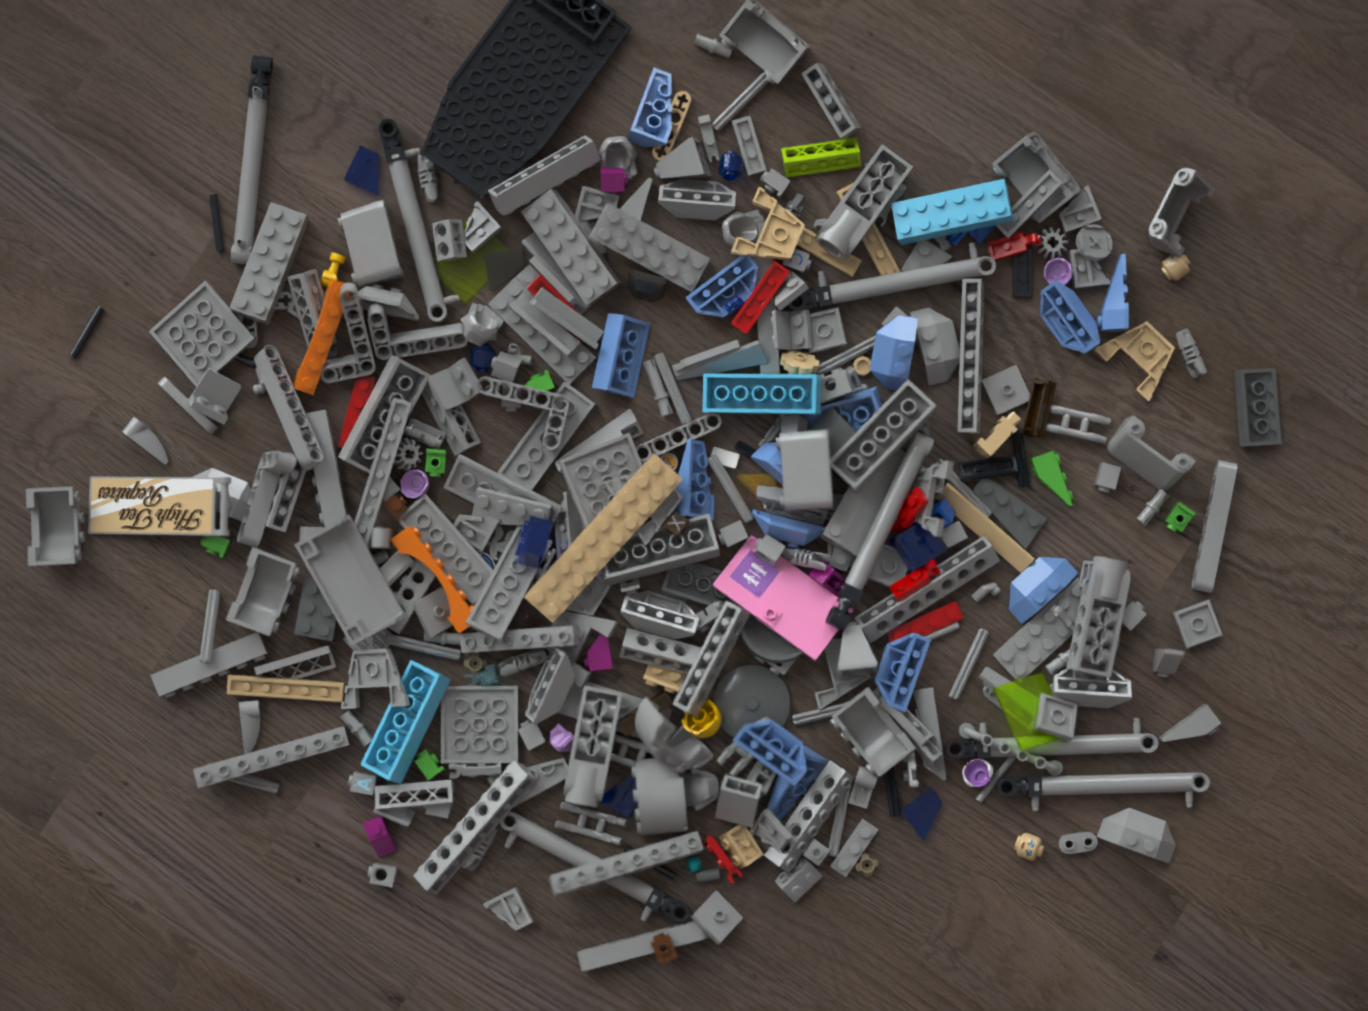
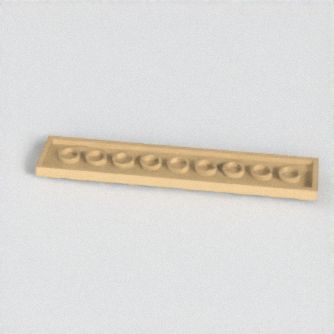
[524,453,683,623]

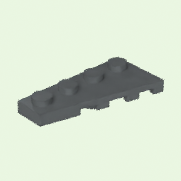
[972,478,1047,550]

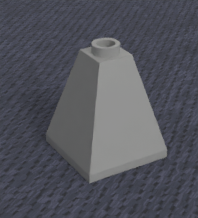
[654,137,712,180]
[837,622,877,678]

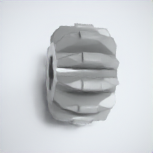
[1035,227,1068,259]
[394,438,423,471]

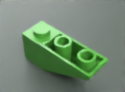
[1029,451,1074,507]

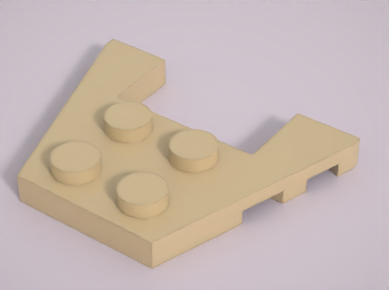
[730,187,805,260]
[1094,321,1175,402]

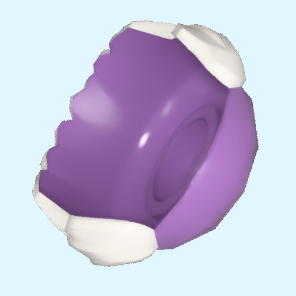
[962,758,993,788]

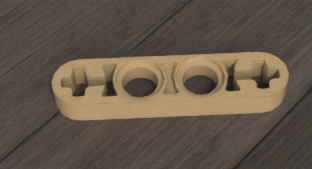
[652,91,691,162]

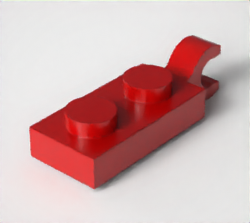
[987,232,1042,262]
[890,487,929,534]
[889,560,941,602]
[704,834,743,883]

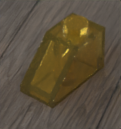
[737,474,776,501]

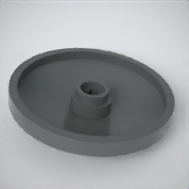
[740,614,804,663]
[713,665,790,738]

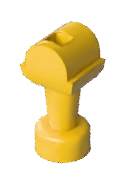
[320,252,346,288]

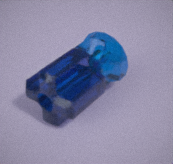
[724,295,744,315]

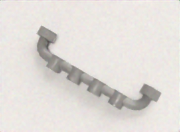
[958,723,1063,776]

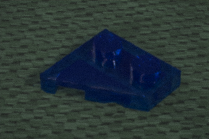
[344,145,379,196]
[601,775,638,818]
[900,787,943,840]

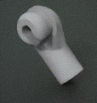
[507,343,533,365]
[253,367,267,395]
[972,582,1001,602]

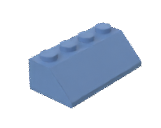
[592,313,650,398]

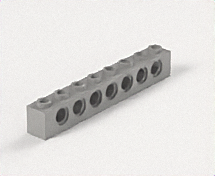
[958,279,985,434]
[855,536,1000,643]
[193,726,350,788]
[414,760,537,895]
[548,831,704,898]

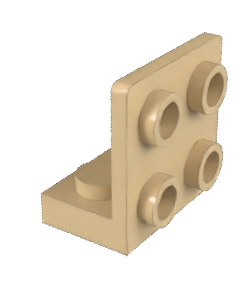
[643,665,686,694]

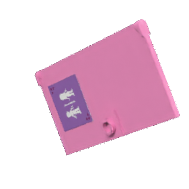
[712,534,854,661]

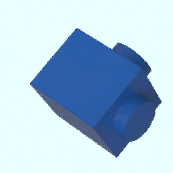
[931,498,956,528]

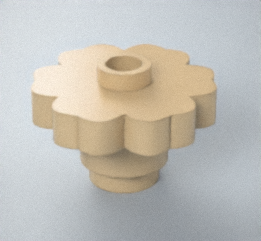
[780,350,819,374]

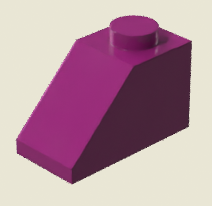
[808,561,846,599]
[584,634,613,672]
[363,816,397,858]

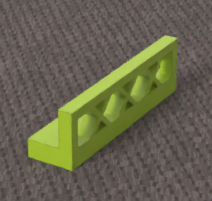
[781,138,861,177]

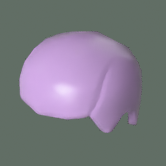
[1044,258,1073,285]
[400,469,429,499]

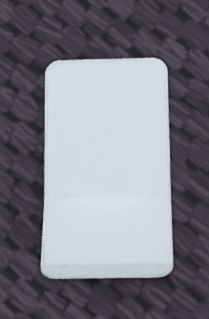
[711,447,740,468]

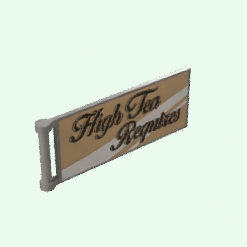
[88,476,231,536]

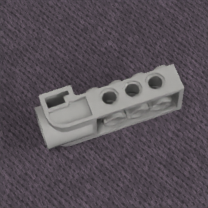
[816,144,913,259]
[1066,556,1130,678]
[563,686,622,807]

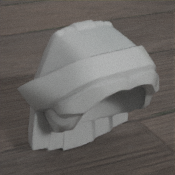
[598,136,638,180]
[722,210,766,247]
[461,303,504,346]
[683,769,719,810]

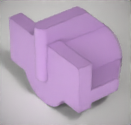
[550,723,574,752]

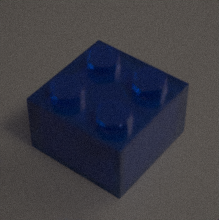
[515,515,553,568]
[890,523,947,573]

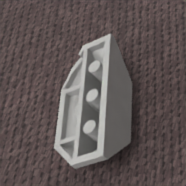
[658,179,736,220]
[358,284,421,322]
[910,308,960,386]
[193,468,251,521]
[620,590,699,640]
[525,647,575,724]
[1053,668,1132,708]
[1097,808,1176,864]

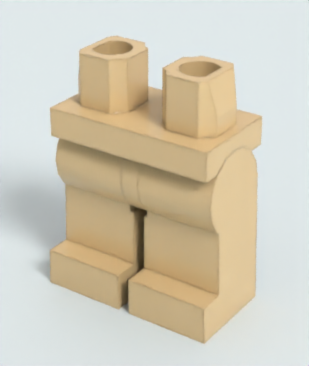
[972,412,1021,459]

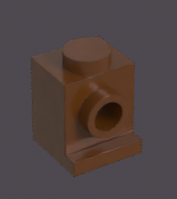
[383,493,411,519]
[651,932,678,965]

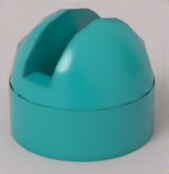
[686,857,702,873]

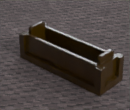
[1020,378,1057,439]
[617,689,673,737]

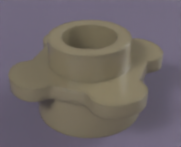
[464,652,487,675]
[855,854,878,877]

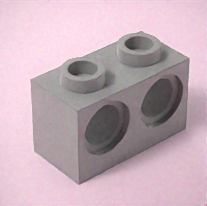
[432,219,467,262]

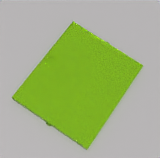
[432,216,513,303]
[993,672,1062,752]

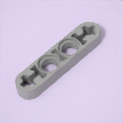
[158,376,218,434]

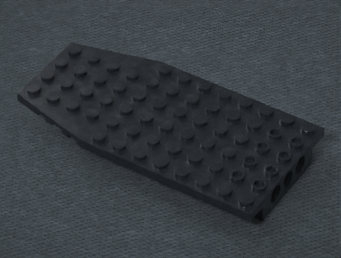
[420,0,632,199]

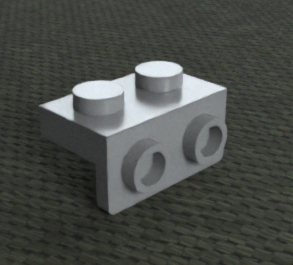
[775,855,823,902]

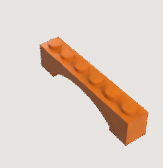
[293,278,350,395]
[391,525,474,633]

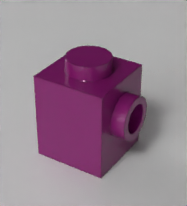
[601,168,628,194]

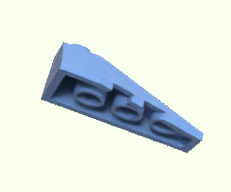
[1097,254,1129,332]
[802,386,883,431]
[767,746,829,821]

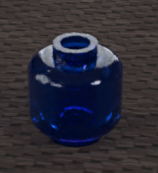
[718,151,744,181]
[470,343,495,372]

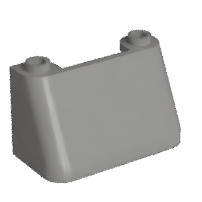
[719,0,810,84]
[992,132,1081,223]
[1149,168,1215,257]
[338,200,404,289]
[1107,415,1196,490]
[776,430,832,511]

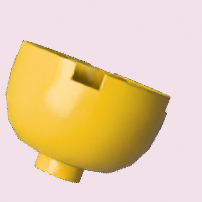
[682,699,722,738]

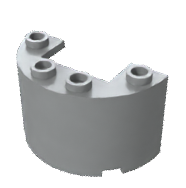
[26,486,85,566]
[226,547,300,636]
[830,687,916,777]
[635,697,714,772]
[631,758,688,836]

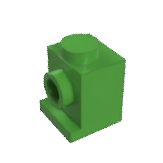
[525,370,555,396]
[425,449,447,477]
[1164,502,1195,533]
[200,535,233,559]
[415,749,445,780]

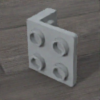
[771,310,812,350]
[427,358,483,411]
[189,368,241,425]

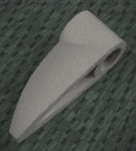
[122,417,169,465]
[239,700,260,754]

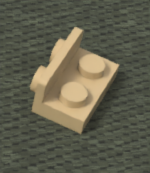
[719,824,764,869]

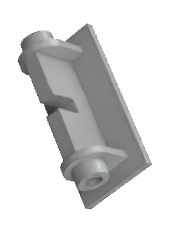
[404,418,446,449]
[695,601,724,633]

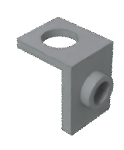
[620,578,640,595]

